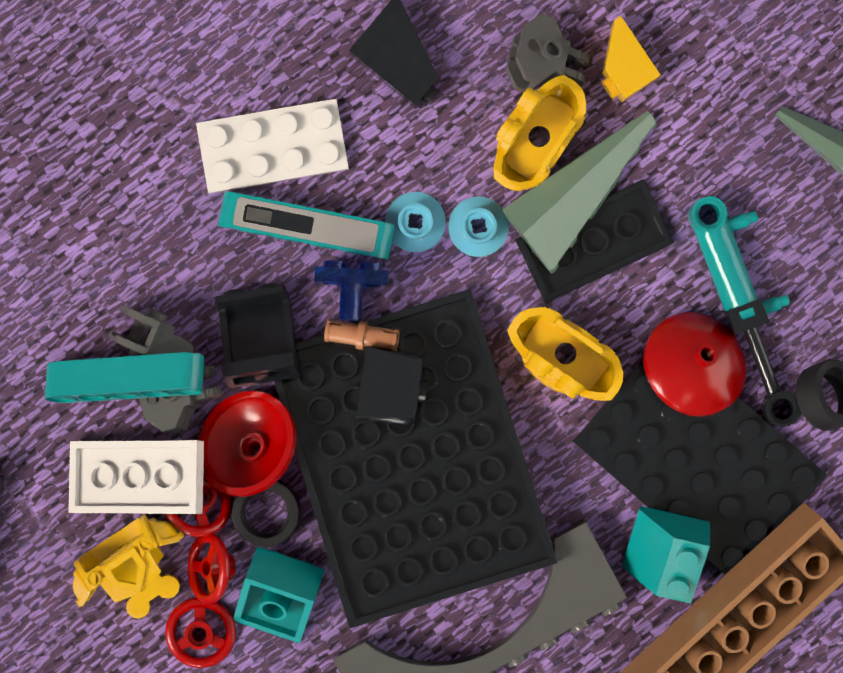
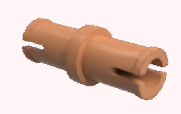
[324,319,400,351]

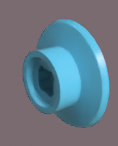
[385,192,446,252]
[448,197,509,257]

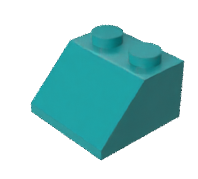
[622,506,710,604]
[233,546,325,644]

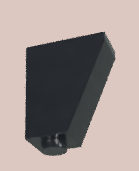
[349,0,439,109]

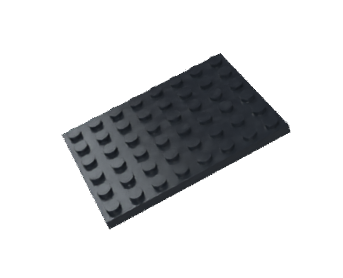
[274,289,558,628]

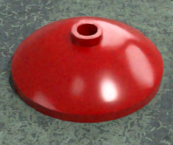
[644,312,746,417]
[198,391,296,497]

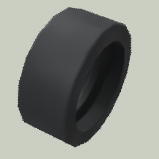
[796,359,843,431]
[232,480,301,547]

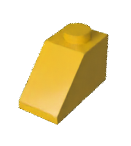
[601,16,660,102]

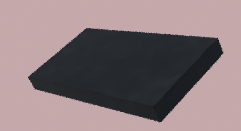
[515,179,674,304]

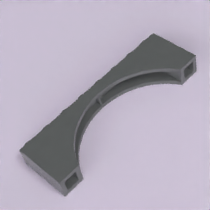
[333,520,627,673]

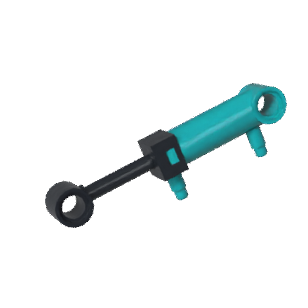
[688,196,801,427]

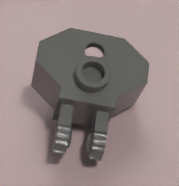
[505,14,590,93]
[108,305,193,356]
[139,365,222,435]

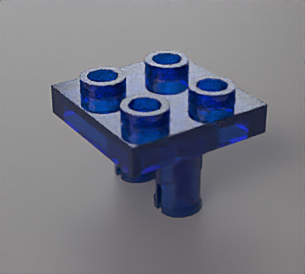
[314,260,389,321]

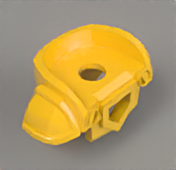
[493,75,586,191]
[507,307,623,401]
[72,514,185,619]

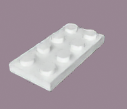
[196,99,349,194]
[68,440,204,514]

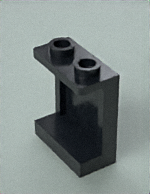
[214,283,300,389]

